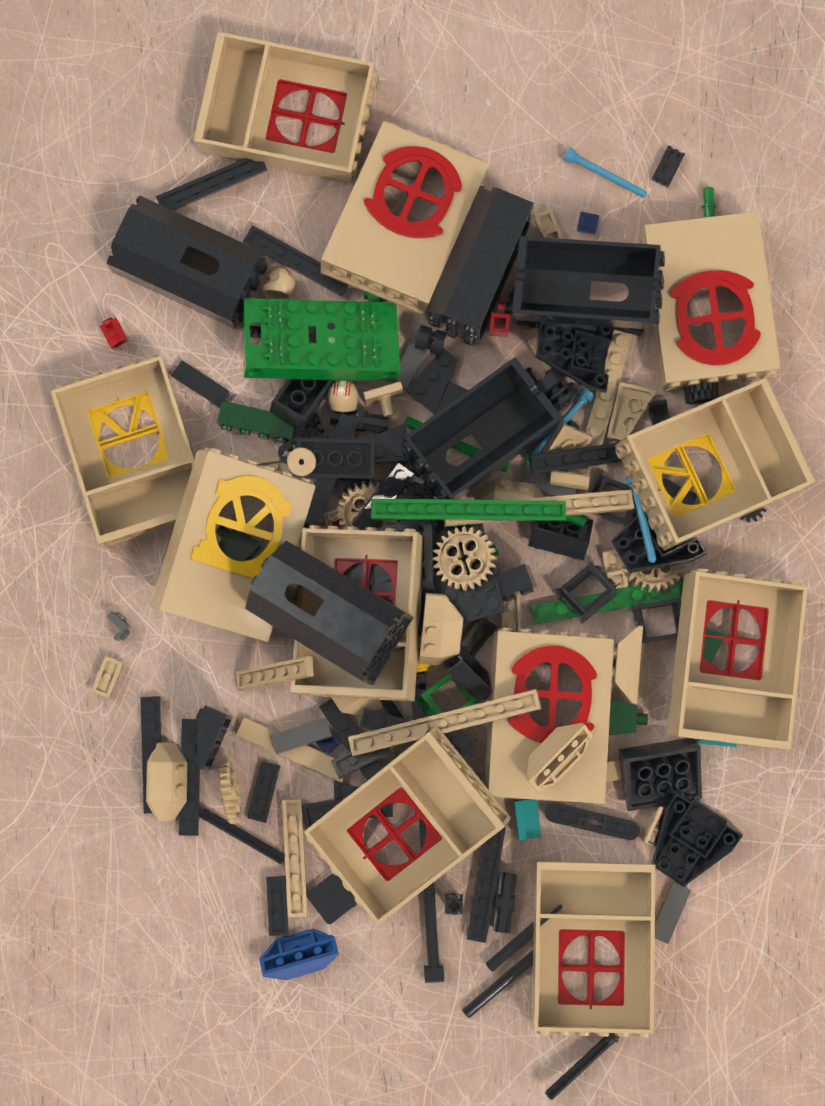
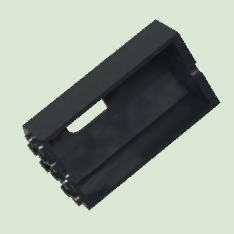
[425,186,534,346]
[107,196,268,329]
[512,236,665,330]
[401,357,562,500]
[245,541,414,686]

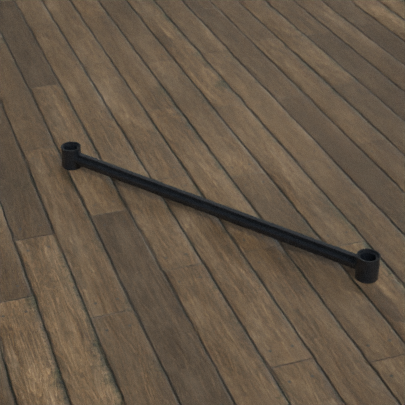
[412,672,444,983]

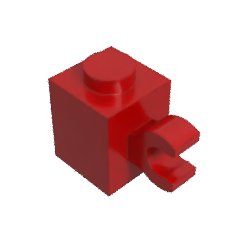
[489,301,510,338]
[99,317,129,350]

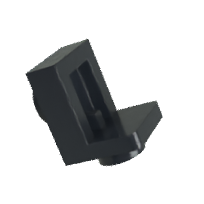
[648,399,670,426]

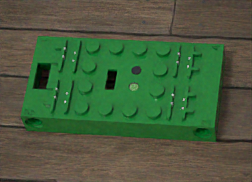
[242,298,400,381]

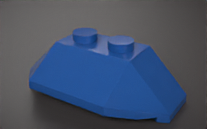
[259,929,339,980]

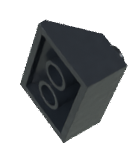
[528,519,594,561]

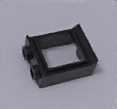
[591,473,636,527]
[555,562,617,624]
[632,598,681,644]
[444,643,492,703]

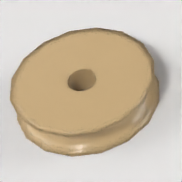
[287,447,316,476]

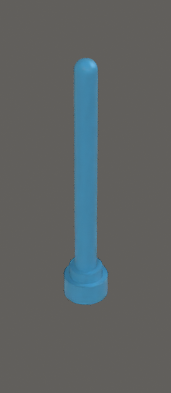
[563,147,647,198]
[530,388,594,455]
[626,476,656,563]

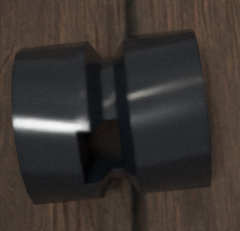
[414,325,447,356]

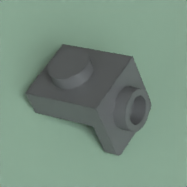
[107,611,131,642]

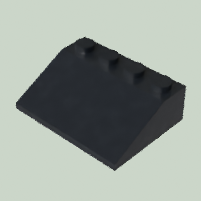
[196,705,233,770]
[619,738,702,811]

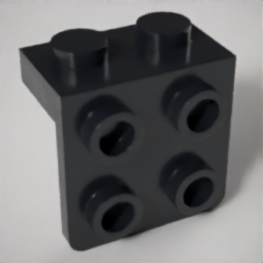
[307,873,357,924]

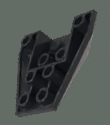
[535,322,614,393]
[611,491,707,573]
[652,792,743,886]

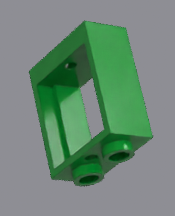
[416,675,476,716]

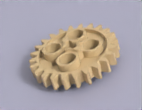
[337,480,398,530]
[433,526,497,591]
[622,564,685,593]
[219,760,241,824]

